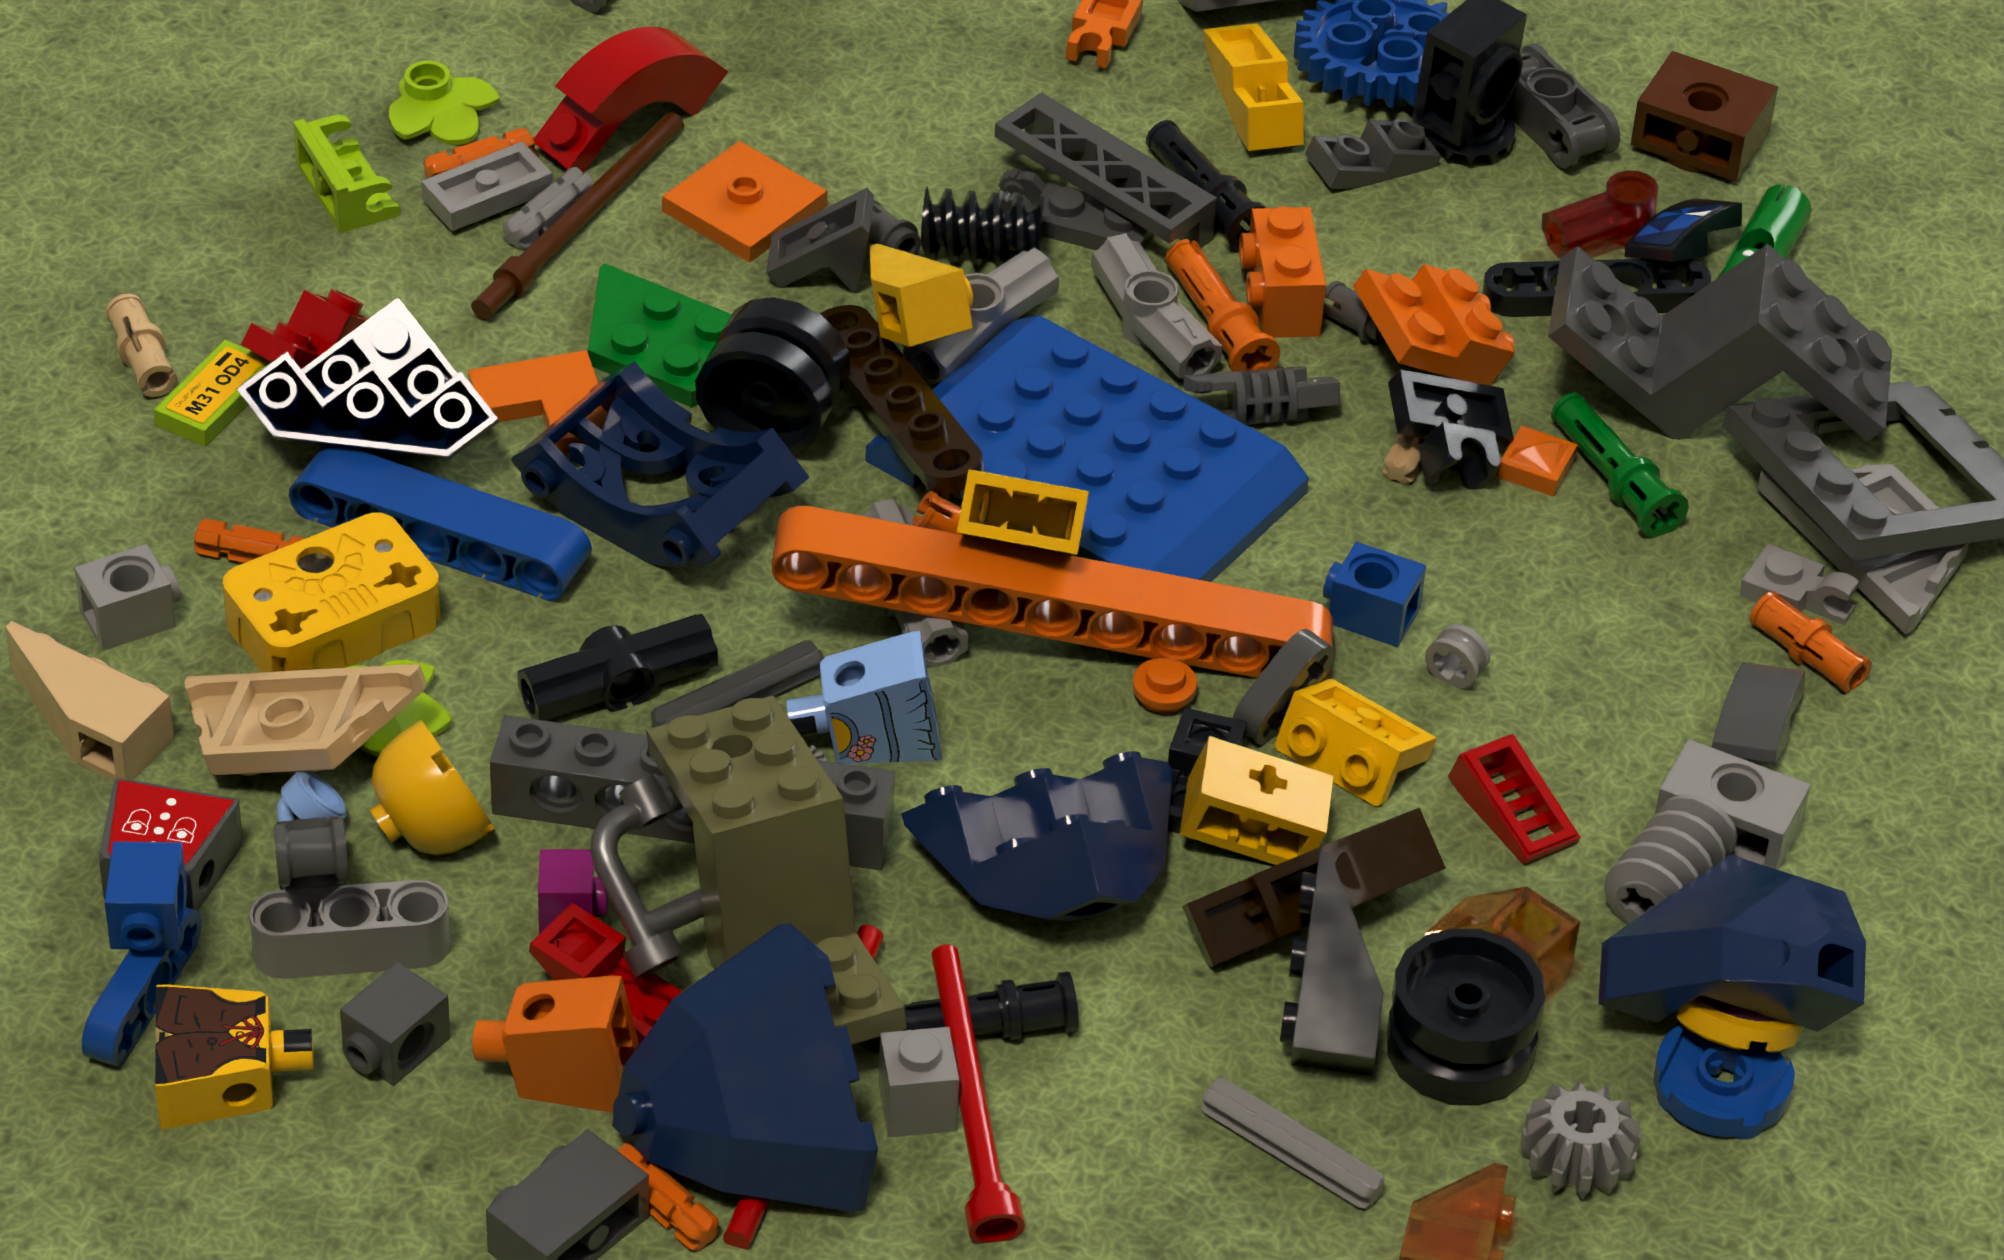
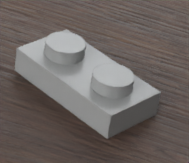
[421,141,553,231]

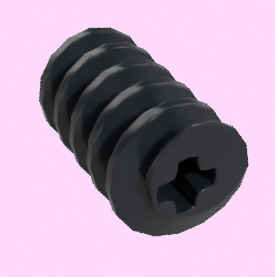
[921,187,1044,267]

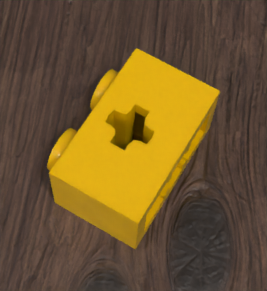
[1180,736,1333,865]

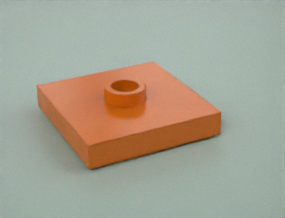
[662,141,827,263]

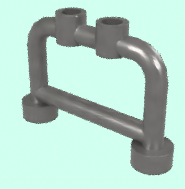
[590,757,854,979]

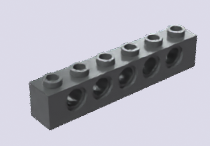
[490,715,895,871]

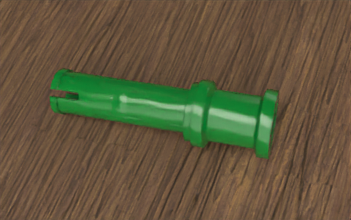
[1551,392,1689,538]

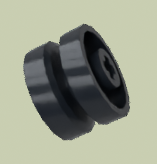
[695,297,851,454]
[1386,928,1545,1105]

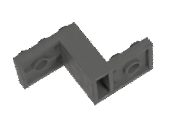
[1548,244,1892,441]

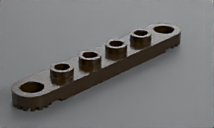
[820,305,986,498]

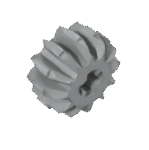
[1520,1079,1641,1200]

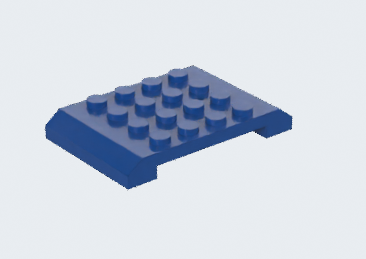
[865,315,1309,582]

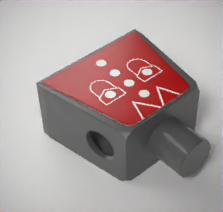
[99,777,243,910]

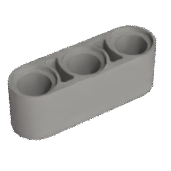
[249,880,451,979]

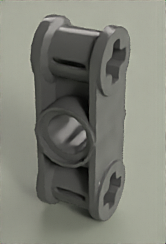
[1504,44,1620,168]
[274,816,349,890]

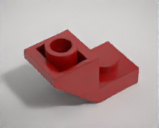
[241,288,369,369]

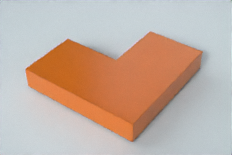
[468,350,608,454]

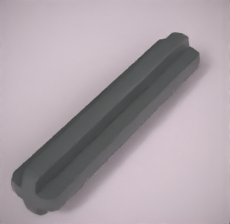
[651,640,824,728]

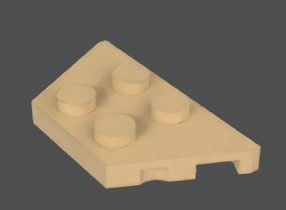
[184,664,427,776]

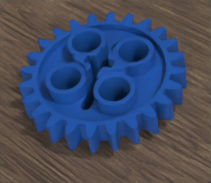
[1293,0,1450,107]

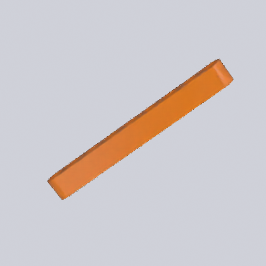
[772,506,1333,681]

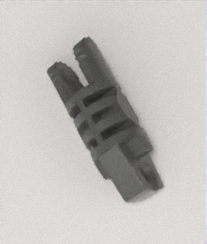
[1184,366,1341,425]

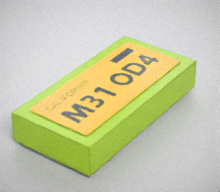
[154,340,272,447]

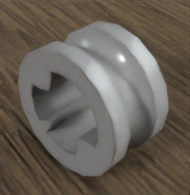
[1425,624,1490,689]

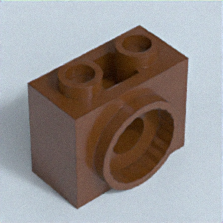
[1630,51,1778,182]

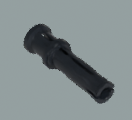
[1146,120,1267,250]
[870,971,1079,1052]

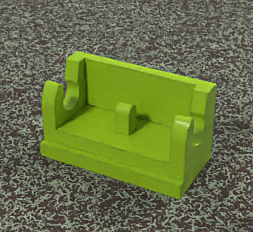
[293,114,400,233]

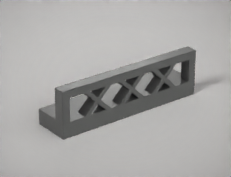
[994,92,1217,248]

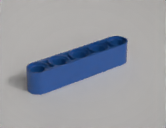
[288,445,592,601]

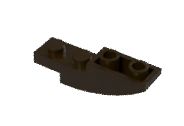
[1182,807,1446,968]

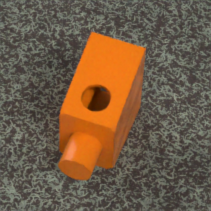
[472,976,639,1113]

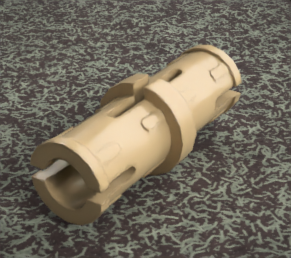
[106,293,177,397]

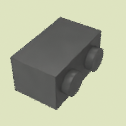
[486,1129,649,1260]

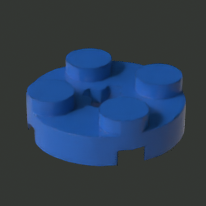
[1654,1024,1795,1140]

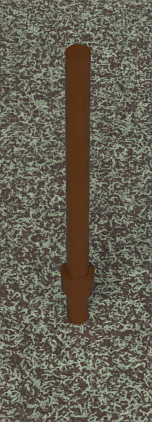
[471,112,684,320]

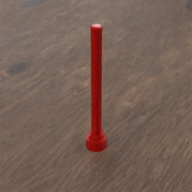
[931,944,1025,1244]

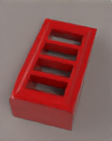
[1448,734,1581,865]

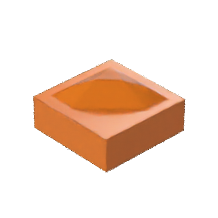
[1497,425,1578,497]

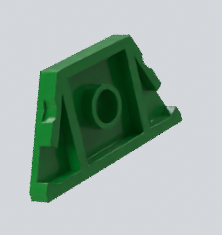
[588,263,732,408]

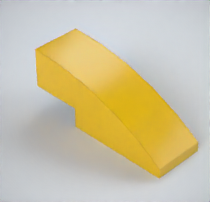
[1203,23,1304,151]

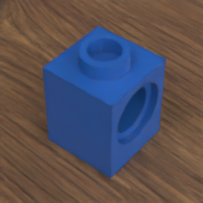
[1323,541,1427,647]
[105,842,188,951]

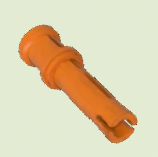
[1165,239,1281,372]

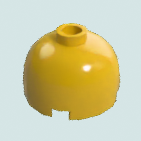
[369,720,495,856]

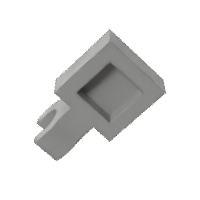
[1740,544,1859,625]

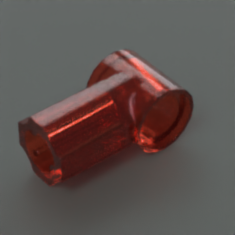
[1541,170,1658,259]

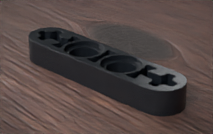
[1482,259,1711,317]

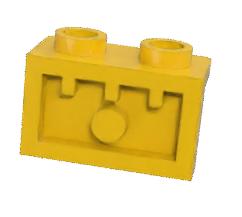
[1275,678,1437,806]

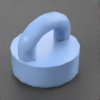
[277,771,346,822]

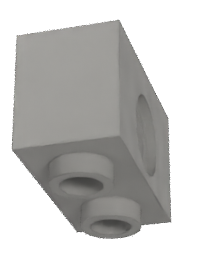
[1655,739,1811,870]

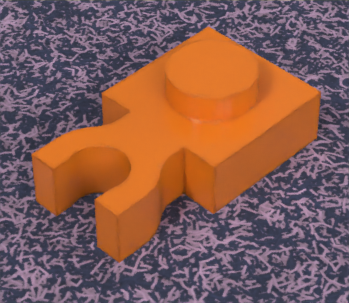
[1066,0,1143,69]

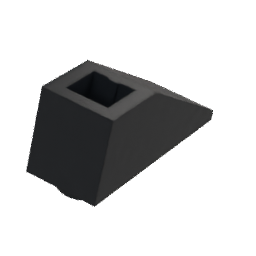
[1280,851,1384,1076]

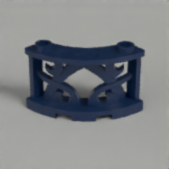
[511,361,809,568]

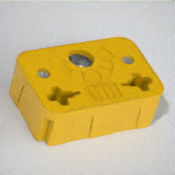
[222,513,441,672]

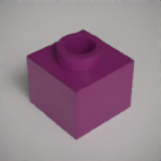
[538,849,608,934]

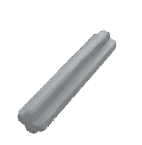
[1201,1078,1385,1210]

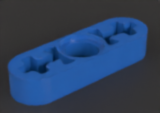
[82,907,202,1067]

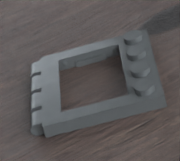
[1723,381,2004,561]

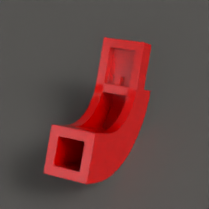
[534,26,728,173]

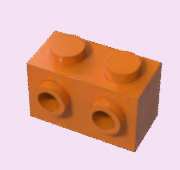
[1239,206,1326,338]

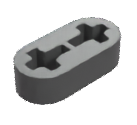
[1233,629,1336,746]

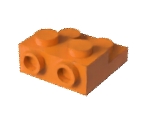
[1353,264,1515,386]

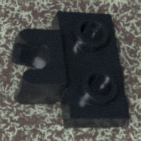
[1388,369,1514,490]

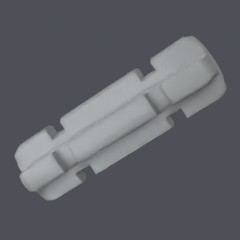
[502,167,593,250]

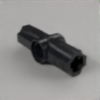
[517,614,718,721]

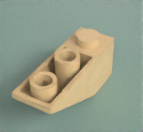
[5,621,174,781]

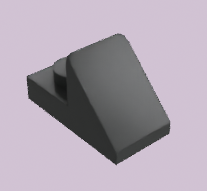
[766,188,874,293]

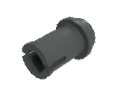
[868,200,921,255]
[1323,281,1385,344]

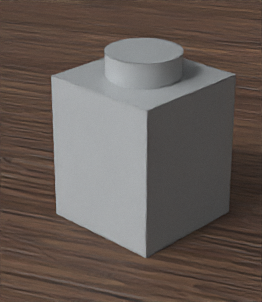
[878,1027,959,1138]

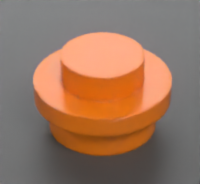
[1133,658,1197,714]

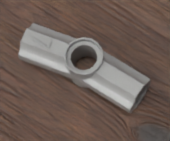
[1091,233,1222,378]
[903,247,1059,386]

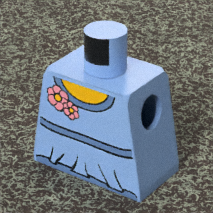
[786,631,942,764]

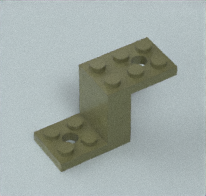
[646,696,907,1045]

